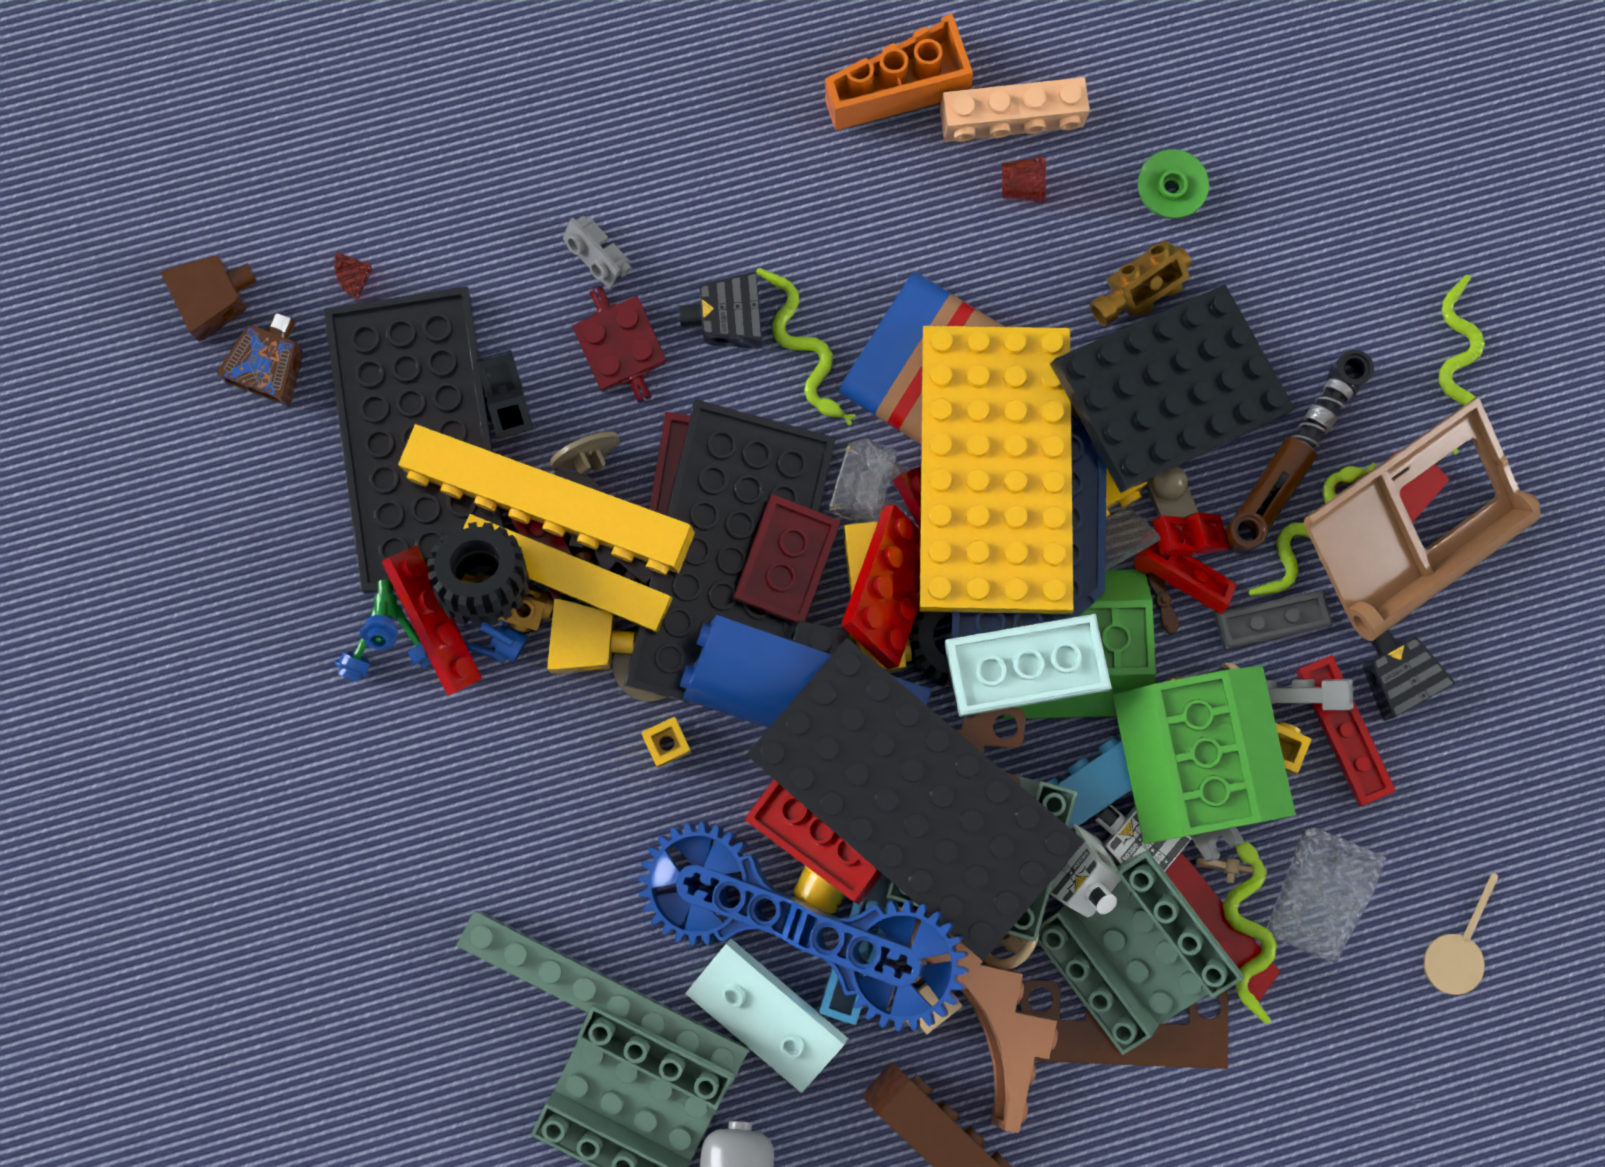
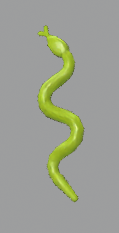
[756,268,856,426]
[1438,275,1485,455]
[1248,463,1376,596]
[1223,841,1277,1024]

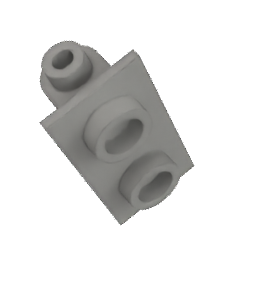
[563,216,632,290]

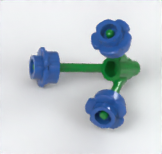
[335,580,431,682]

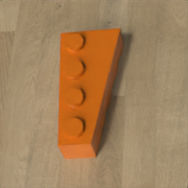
[825,12,973,131]

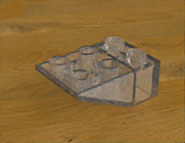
[1267,828,1386,964]

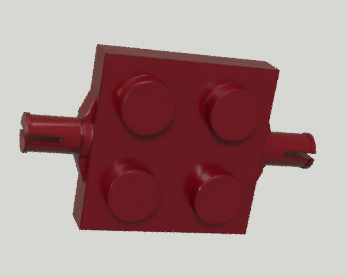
[572,287,668,403]

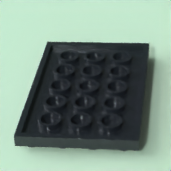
[1050,285,1295,493]

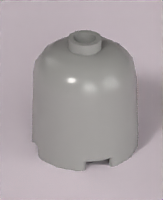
[700,1121,774,1167]

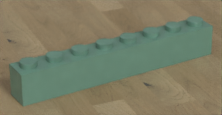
[456,911,749,1086]

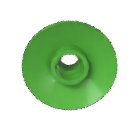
[1137,149,1209,219]

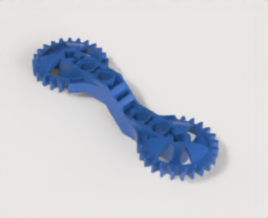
[638,822,969,1032]

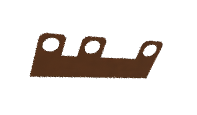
[1021,980,1228,1069]

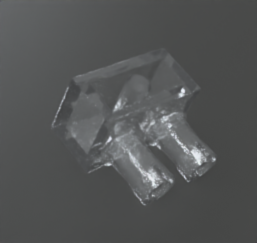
[828,438,911,523]

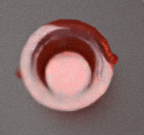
[1002,156,1046,203]

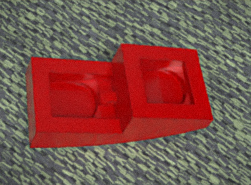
[1152,512,1230,556]

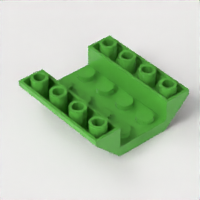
[1002,569,1156,719]
[1112,666,1296,844]

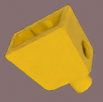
[547,599,635,674]

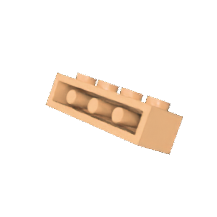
[940,77,1090,142]

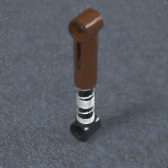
[1225,350,1374,554]

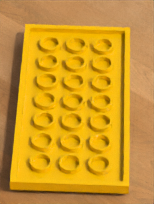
[920,326,1073,614]

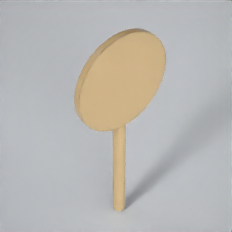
[1424,873,1498,995]

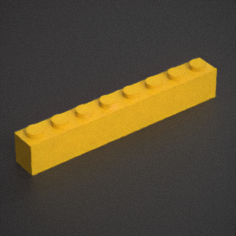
[398,424,695,575]

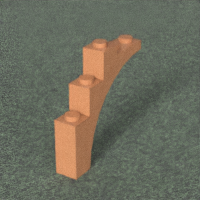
[884,906,1058,1133]

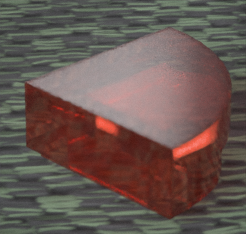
[334,252,372,301]

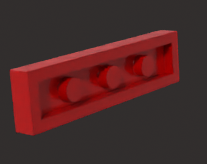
[381,545,483,696]
[1296,655,1396,807]

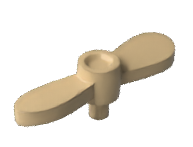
[1196,858,1267,883]

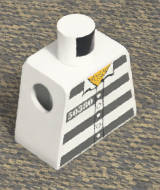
[1095,804,1192,872]
[1050,824,1121,917]

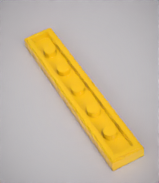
[463,514,673,633]

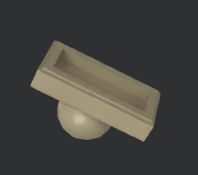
[1146,466,1198,518]

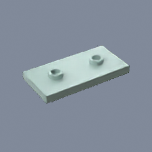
[944,614,1112,717]
[685,938,849,1093]

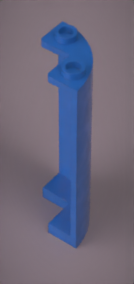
[680,615,932,728]

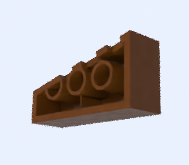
[861,1062,1012,1167]

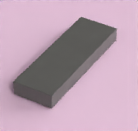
[1214,589,1333,650]

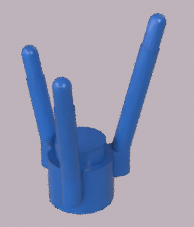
[464,619,529,664]

